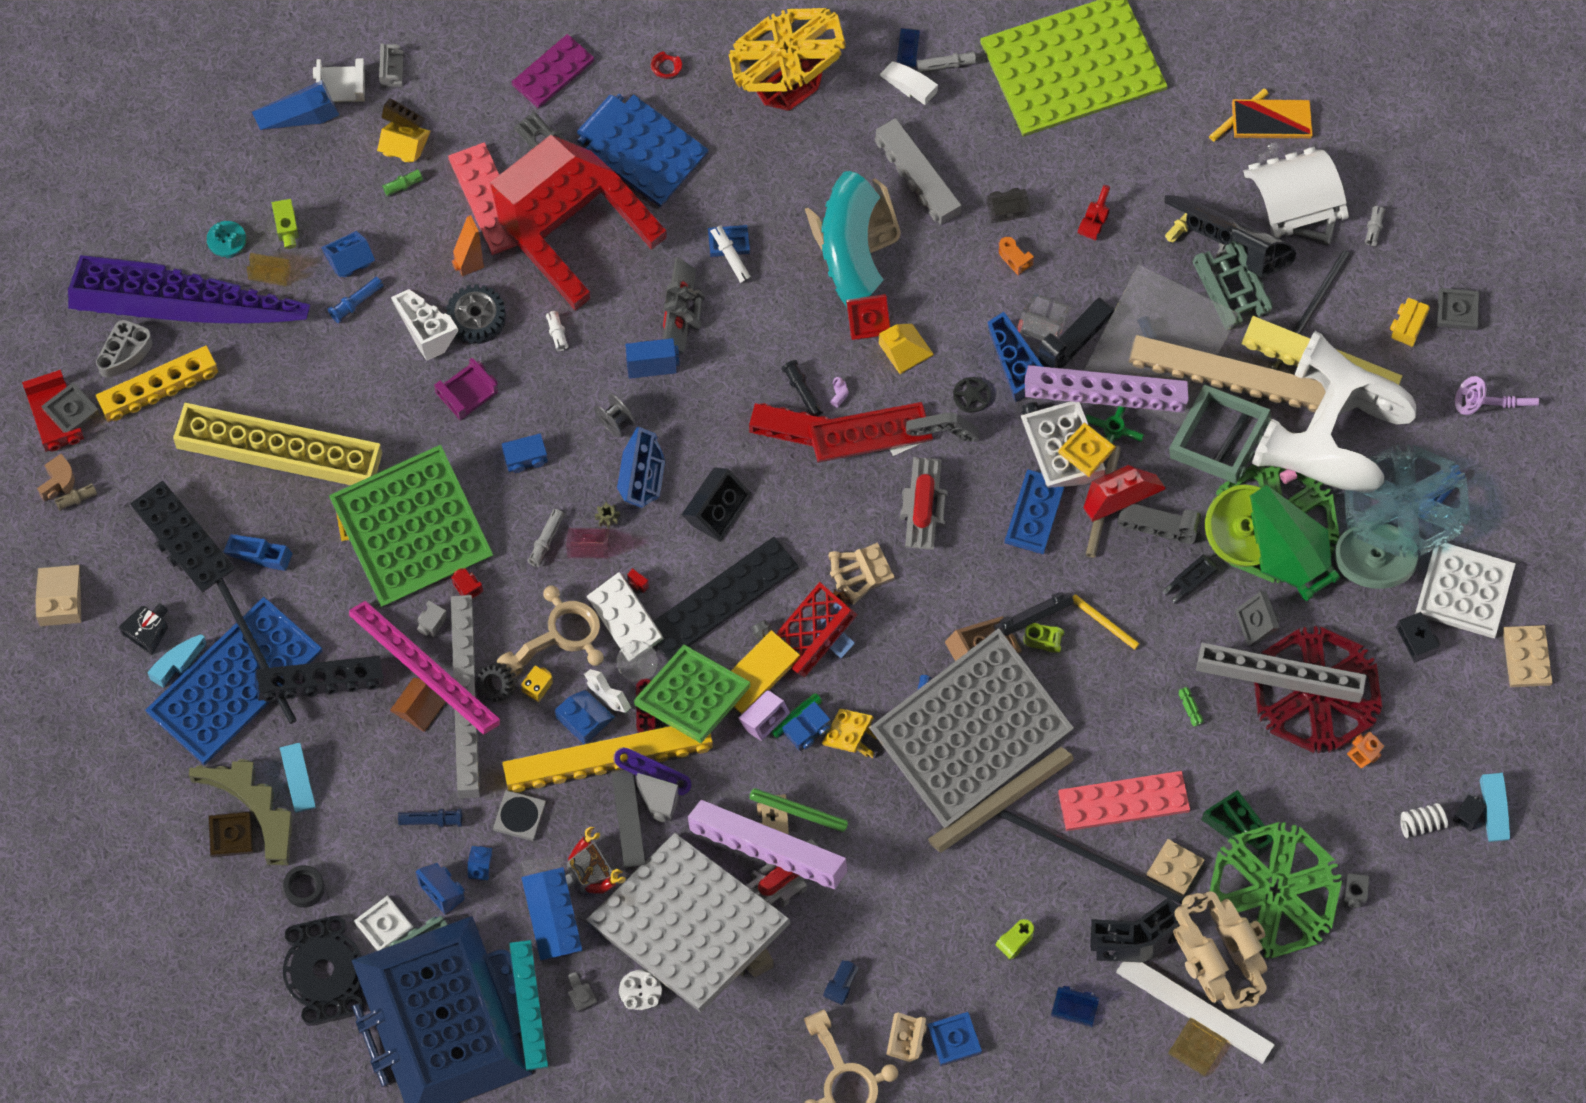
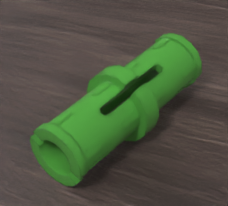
[382,169,423,197]

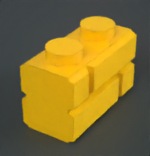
[1390,298,1430,347]

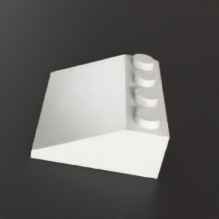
[1021,401,1105,488]

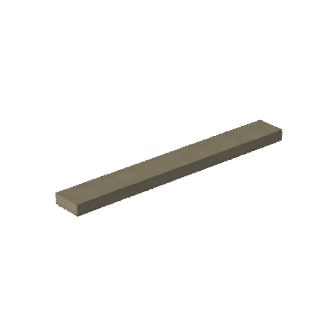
[928,747,1074,853]

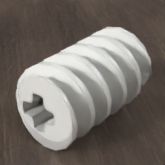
[1400,803,1448,838]

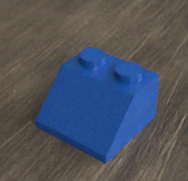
[321,231,375,277]
[555,689,615,744]
[415,863,465,915]

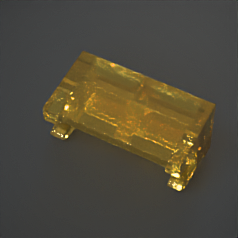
[247,253,291,286]

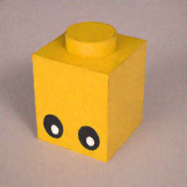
[521,666,553,702]

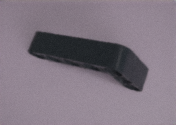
[1038,297,1115,369]

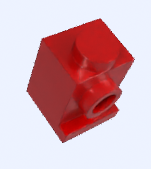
[451,568,483,599]

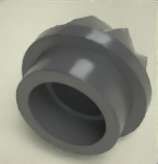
[751,619,772,640]

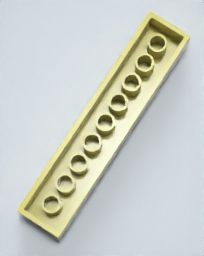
[173,403,382,485]

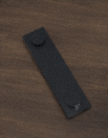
[994,592,1074,636]

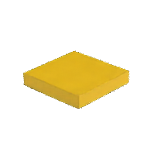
[1058,422,1116,477]

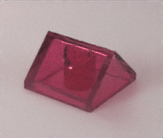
[566,528,609,559]

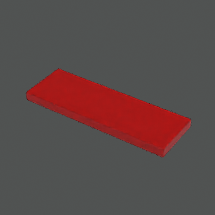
[807,402,933,463]

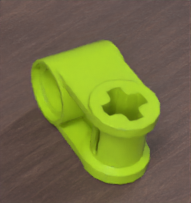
[1023,623,1064,653]
[995,919,1034,960]

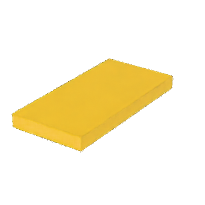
[731,630,801,714]

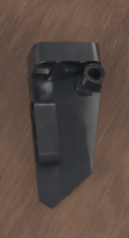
[1164,195,1296,278]

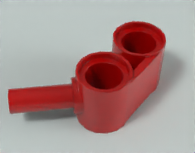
[1077,185,1111,241]

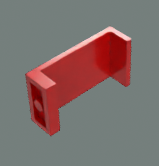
[22,369,84,452]

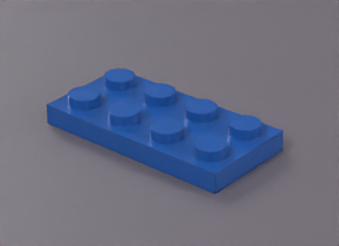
[1004,469,1065,555]

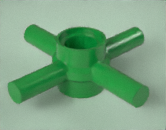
[1086,406,1144,443]

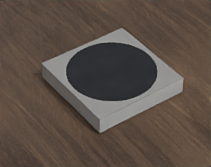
[493,790,546,841]

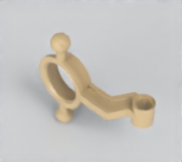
[497,585,604,678]
[804,1009,898,1103]

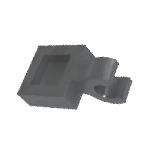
[568,972,597,1013]

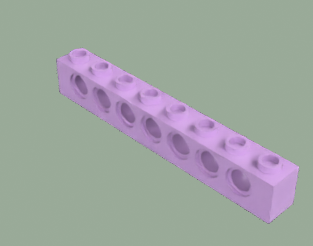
[1025,365,1188,412]

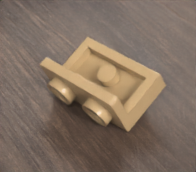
[886,1012,927,1062]

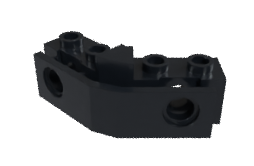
[1090,897,1180,963]

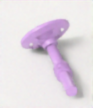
[1455,376,1539,415]

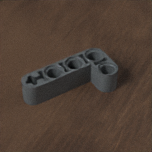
[1117,504,1201,544]

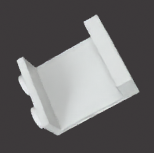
[313,58,365,102]

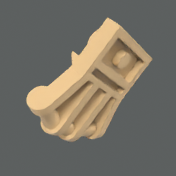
[828,543,894,605]

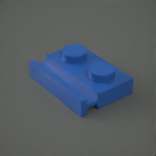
[708,225,750,257]

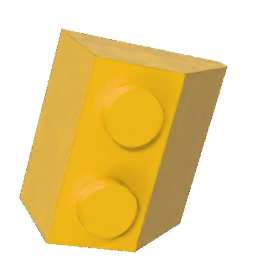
[377,122,430,163]

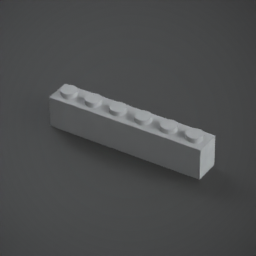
[875,118,961,225]

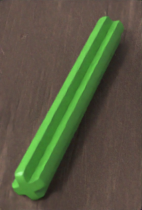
[749,788,848,832]

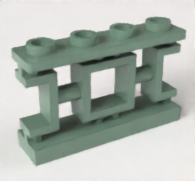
[1193,241,1273,331]

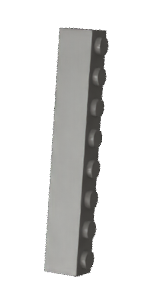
[1196,643,1366,703]

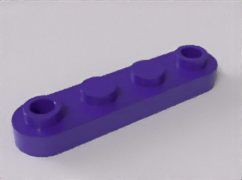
[613,747,691,795]

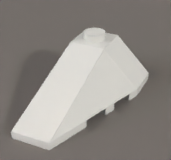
[391,289,458,361]

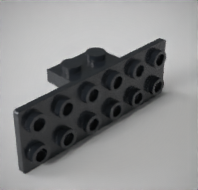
[130,481,235,592]

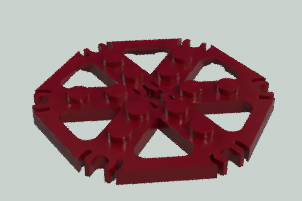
[1254,626,1382,753]

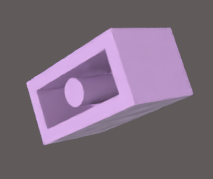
[739,690,790,741]

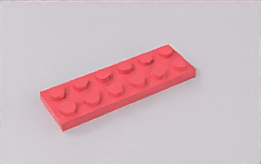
[448,142,518,255]
[1058,771,1190,831]

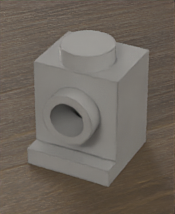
[417,601,447,637]

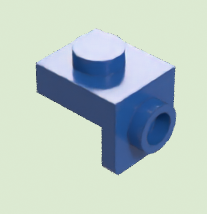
[468,846,493,880]

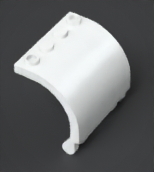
[1243,147,1349,238]

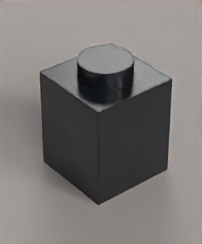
[1453,794,1487,832]

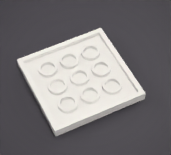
[1415,540,1515,638]

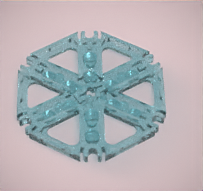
[1344,445,1470,557]

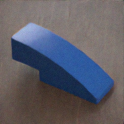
[224,534,293,571]

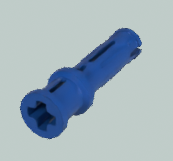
[328,276,384,323]

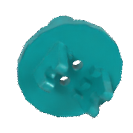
[207,221,246,258]

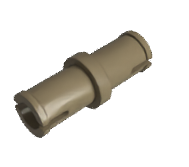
[54,483,97,511]

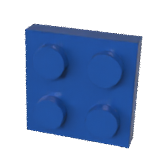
[927,1012,982,1066]

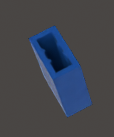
[625,338,680,379]

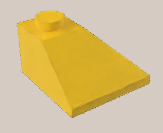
[879,324,934,374]

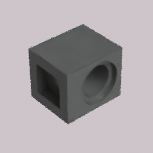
[1343,873,1369,908]

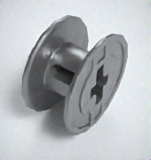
[594,394,635,438]

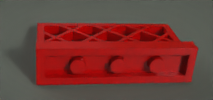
[776,582,858,678]

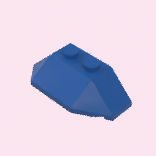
[617,427,665,508]

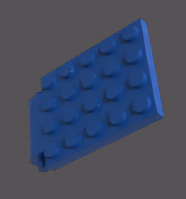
[577,94,709,207]

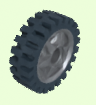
[446,284,506,344]

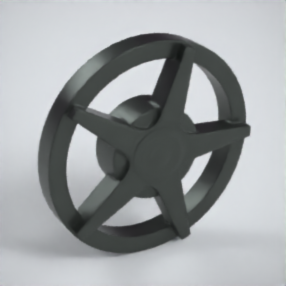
[953,377,991,413]

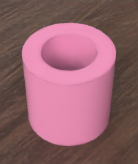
[1280,469,1297,484]

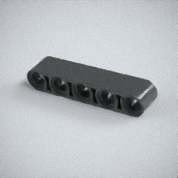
[611,769,645,868]

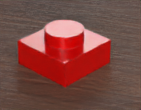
[627,568,649,593]

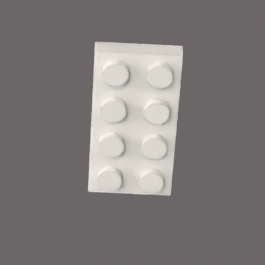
[586,572,664,662]

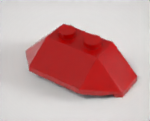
[757,58,824,111]
[1083,465,1165,522]

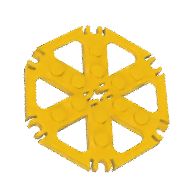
[729,8,846,92]

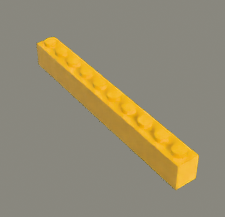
[502,726,713,793]

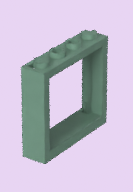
[1169,384,1272,484]

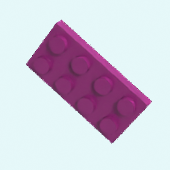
[511,34,594,109]

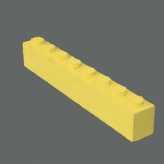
[1242,316,1402,385]

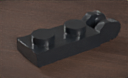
[1163,554,1218,604]

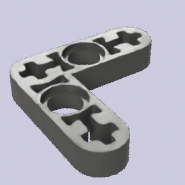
[906,412,979,442]

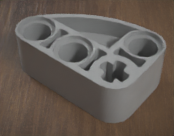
[96,320,153,378]

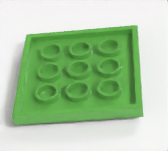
[634,645,751,743]

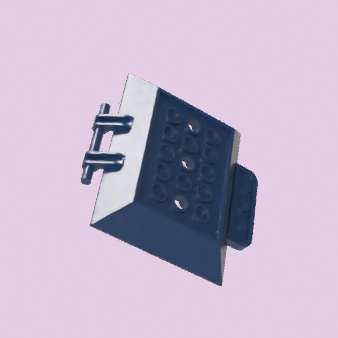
[352,916,533,1103]

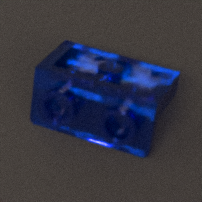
[1051,986,1100,1027]

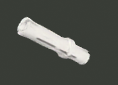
[710,225,751,283]

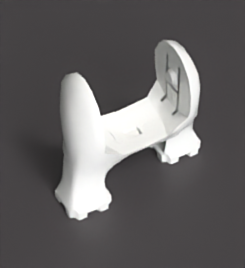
[1252,331,1416,493]

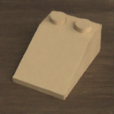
[36,565,81,626]

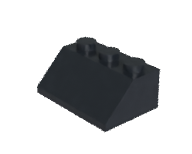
[681,467,752,542]

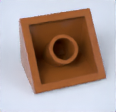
[390,678,446,732]

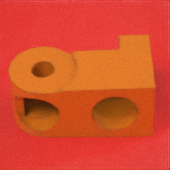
[998,237,1034,275]

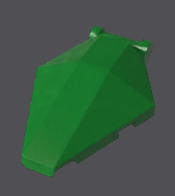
[1249,485,1340,601]

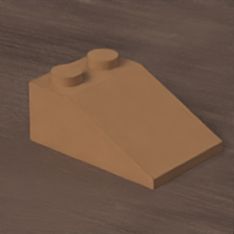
[945,616,1022,661]

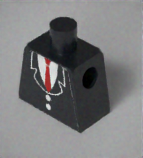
[118,603,168,655]

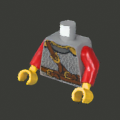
[565,827,626,894]

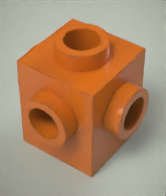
[1347,732,1384,769]

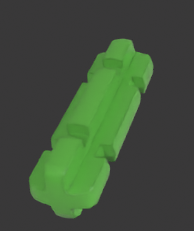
[1178,687,1203,727]

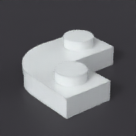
[584,669,631,713]

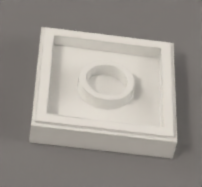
[354,895,414,951]

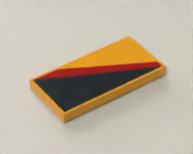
[1232,99,1312,139]

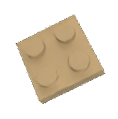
[1147,839,1204,896]

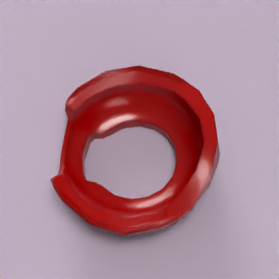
[651,51,682,79]

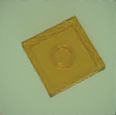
[1168,1018,1227,1077]

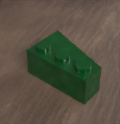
[1201,790,1274,857]

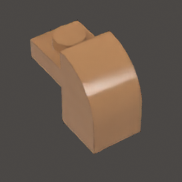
[37,454,75,502]

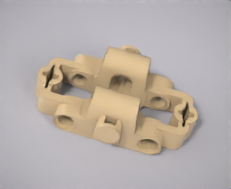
[1174,891,1267,1010]

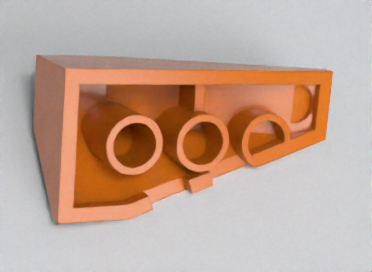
[452,215,484,276]

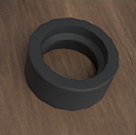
[283,865,325,908]

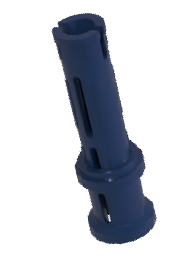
[398,808,463,827]

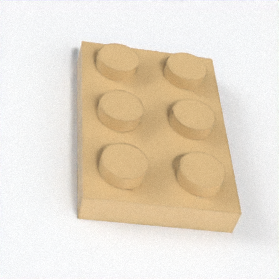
[1503,625,1552,687]

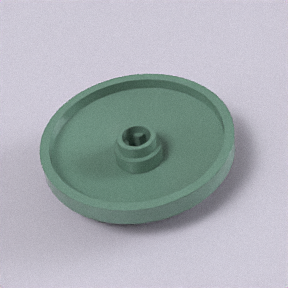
[1335,522,1418,589]

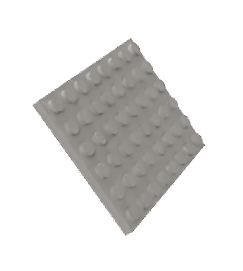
[869,628,1073,828]
[586,833,791,1013]

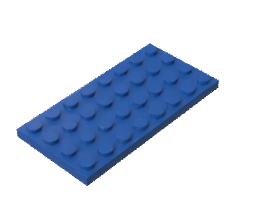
[145,597,323,766]

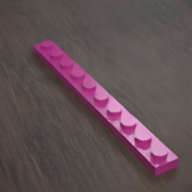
[349,601,500,735]

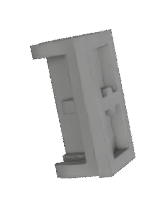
[379,43,403,87]

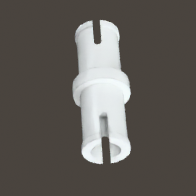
[546,311,568,351]

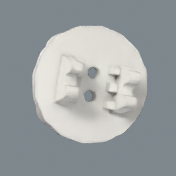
[619,970,662,1010]

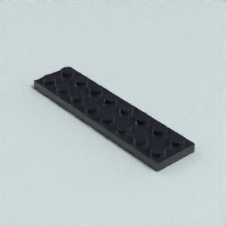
[653,537,799,661]

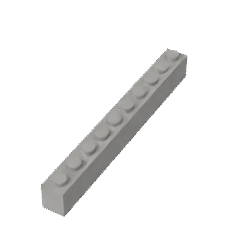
[451,595,480,799]

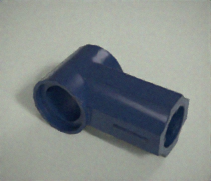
[823,960,859,1006]

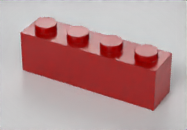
[749,403,829,446]

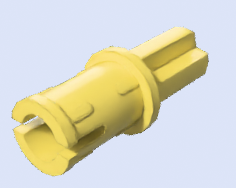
[1165,213,1188,243]

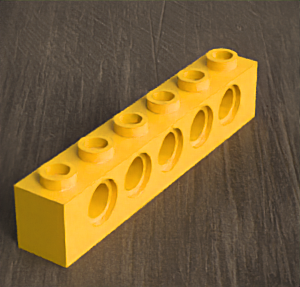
[96,345,218,422]

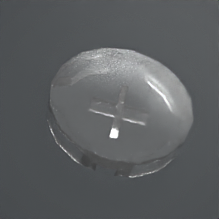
[617,641,658,682]

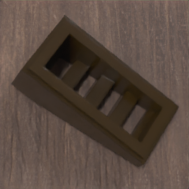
[382,98,425,129]

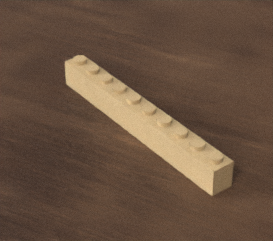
[1128,335,1326,412]

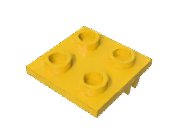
[822,709,877,758]

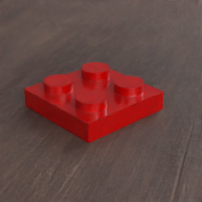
[846,294,890,340]

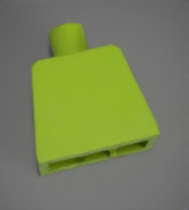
[271,199,299,249]

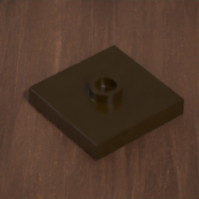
[208,811,253,858]

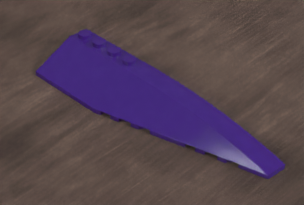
[68,255,310,323]

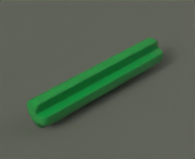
[771,693,822,738]

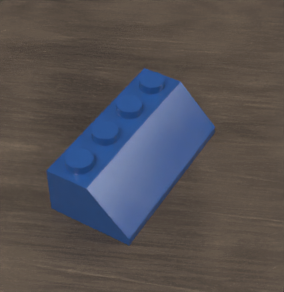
[521,867,582,960]

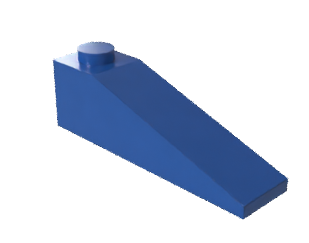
[252,80,340,130]

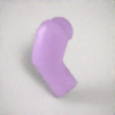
[830,377,849,408]

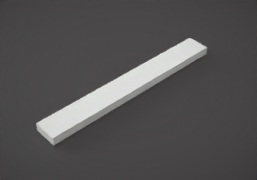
[1116,962,1274,1064]

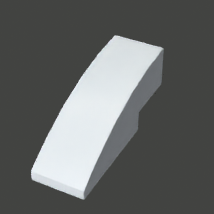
[880,61,938,105]

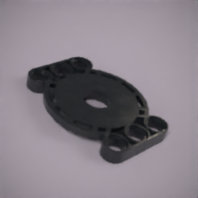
[283,915,363,1026]

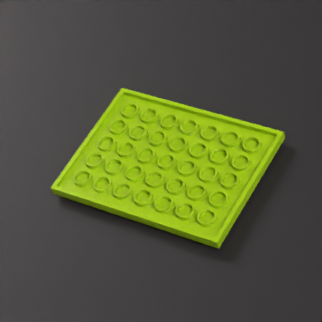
[980,0,1168,137]

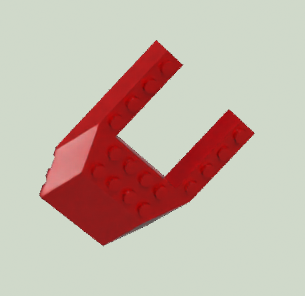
[490,135,667,311]

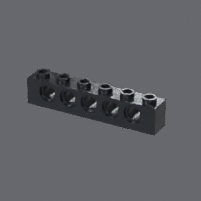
[254,656,384,702]

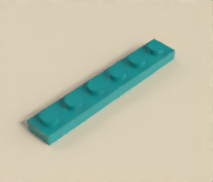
[509,940,548,1071]

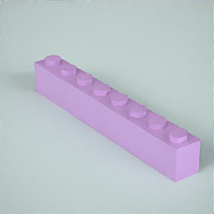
[688,800,848,889]

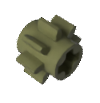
[595,502,620,529]

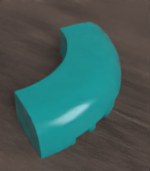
[821,171,884,307]

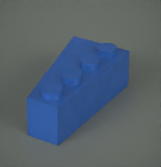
[987,312,1043,403]

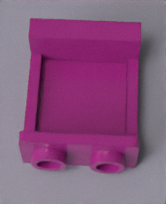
[434,357,498,421]

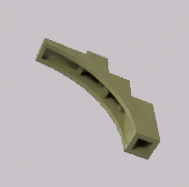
[189,759,293,866]

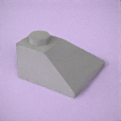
[636,773,679,822]

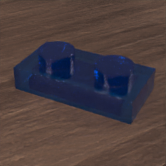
[897,28,920,67]

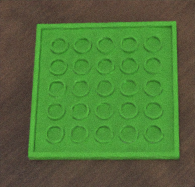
[329,445,493,607]

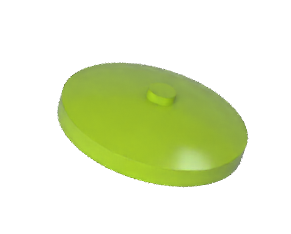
[1205,485,1261,567]

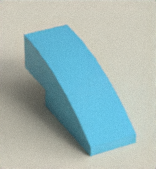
[147,634,207,688]
[280,743,316,813]
[1480,773,1510,842]

